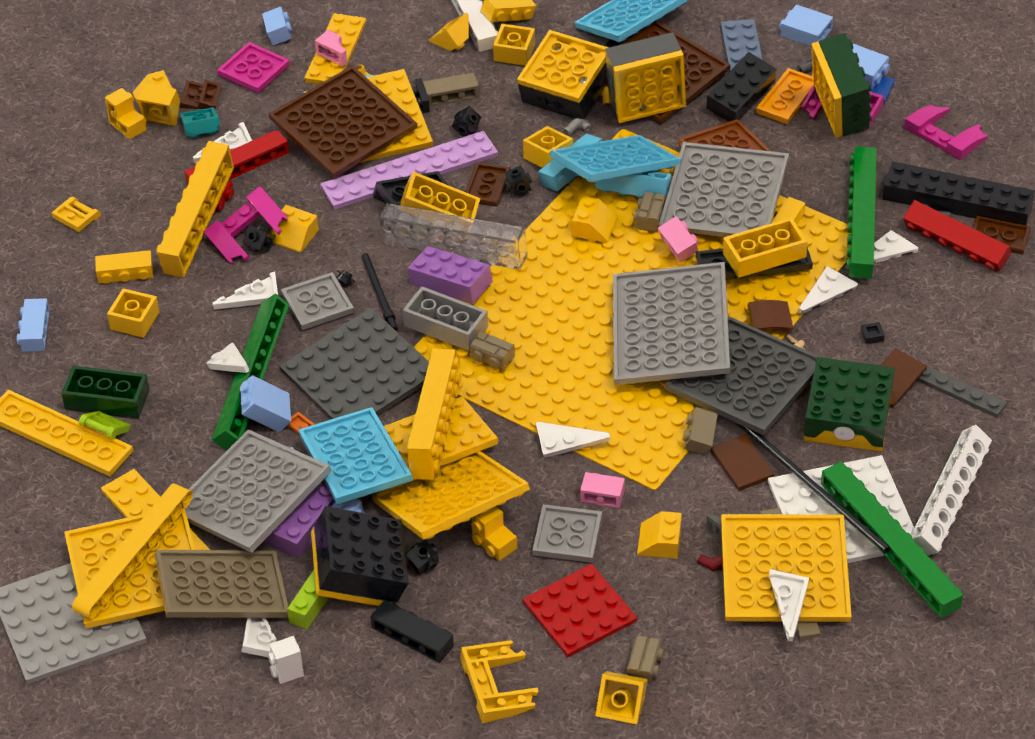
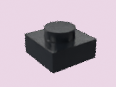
[861,322,885,343]

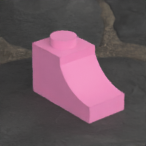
[315,30,347,66]

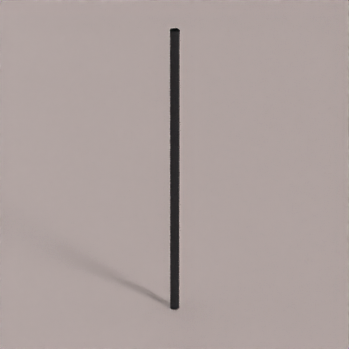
[735,422,890,553]

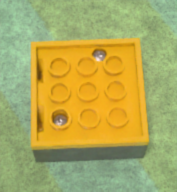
[605,32,686,123]

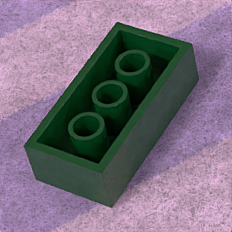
[61,366,149,418]

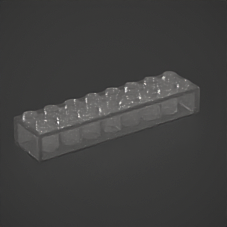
[379,203,528,270]

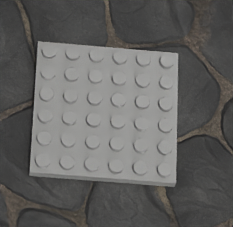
[658,142,789,237]
[185,430,332,553]
[0,563,147,684]

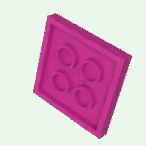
[217,42,290,93]

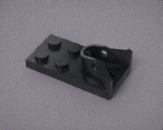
[372,171,449,220]

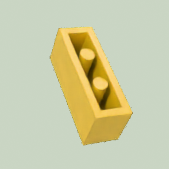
[480,0,536,22]
[95,250,153,284]

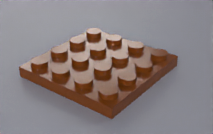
[678,119,772,152]

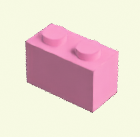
[658,216,699,262]
[580,472,625,508]

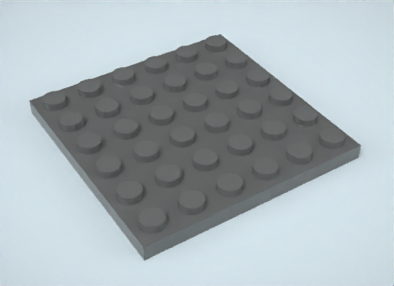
[279,307,429,419]
[665,316,820,435]

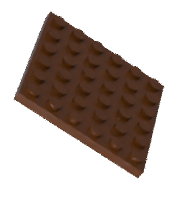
[606,20,730,125]
[269,65,418,178]

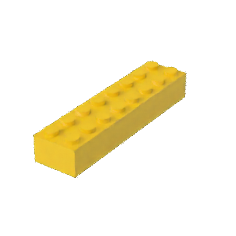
[156,141,234,278]
[407,349,461,480]

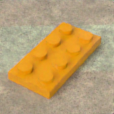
[756,68,813,124]

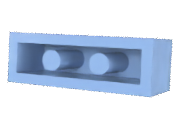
[17,298,50,352]

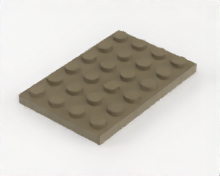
[154,550,289,618]

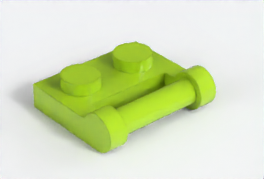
[79,411,131,439]

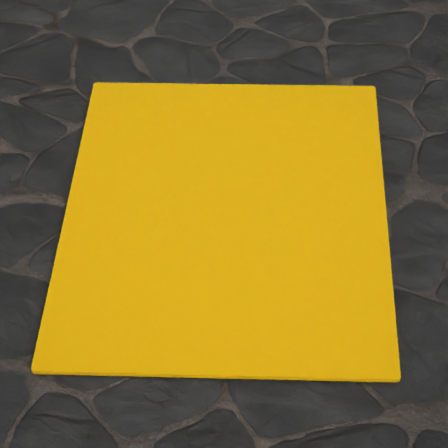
[414,129,851,490]

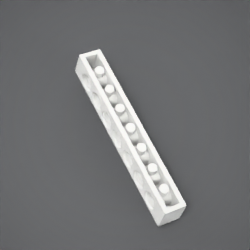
[911,425,992,556]

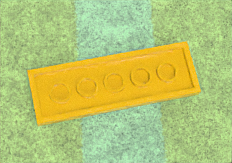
[304,14,366,84]

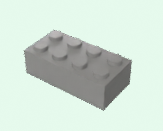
[403,286,488,351]

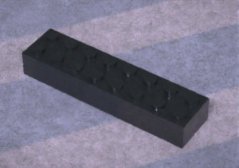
[882,161,1035,226]

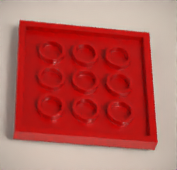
[523,564,637,658]

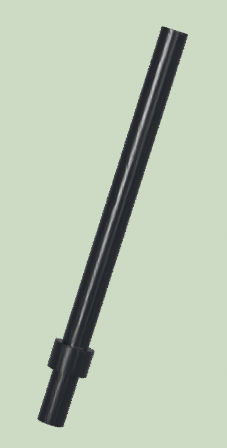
[362,253,398,331]

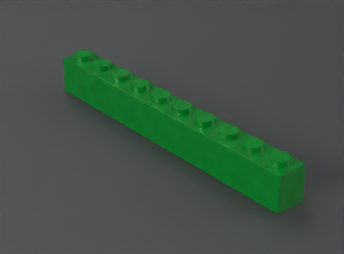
[846,146,876,279]
[211,293,289,450]
[821,461,963,618]

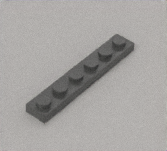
[918,366,1007,418]

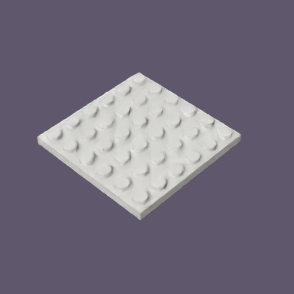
[768,455,914,563]

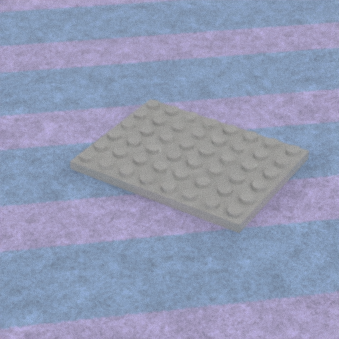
[613,262,731,385]

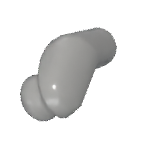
[564,118,591,135]

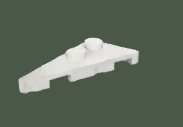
[193,122,252,164]
[874,230,918,263]
[797,266,858,314]
[213,272,278,310]
[206,343,249,373]
[536,422,611,458]
[769,569,809,642]
[241,618,276,657]

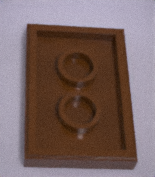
[465,162,511,207]
[973,216,1031,255]
[880,348,927,408]
[711,434,774,491]

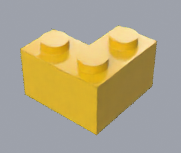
[105,88,147,139]
[471,506,517,561]

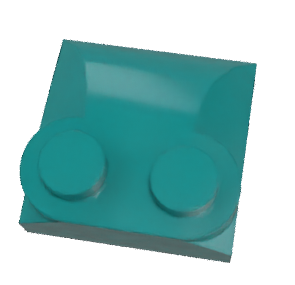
[179,107,220,138]

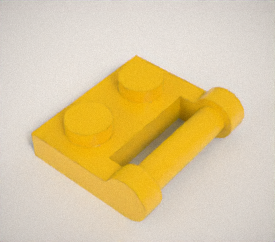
[52,197,101,232]

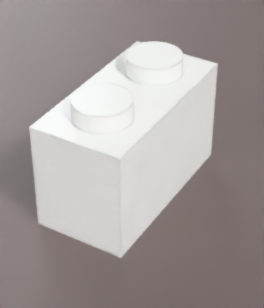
[268,636,304,684]

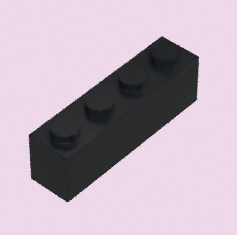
[370,600,454,663]

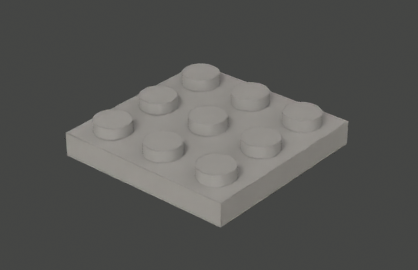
[281,272,354,330]
[532,504,602,563]

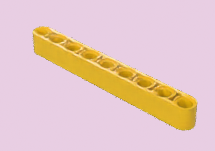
[72,483,193,620]

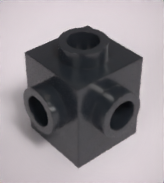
[452,106,482,137]
[505,166,532,197]
[243,224,276,252]
[406,540,439,575]

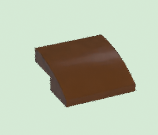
[180,79,221,109]
[747,300,794,335]

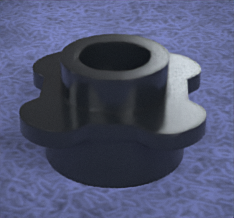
[336,270,356,286]

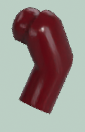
[697,554,723,571]

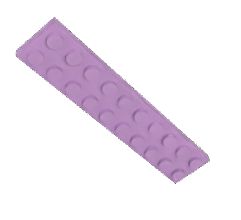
[320,131,498,210]

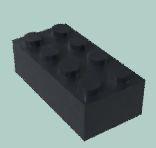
[706,52,777,122]

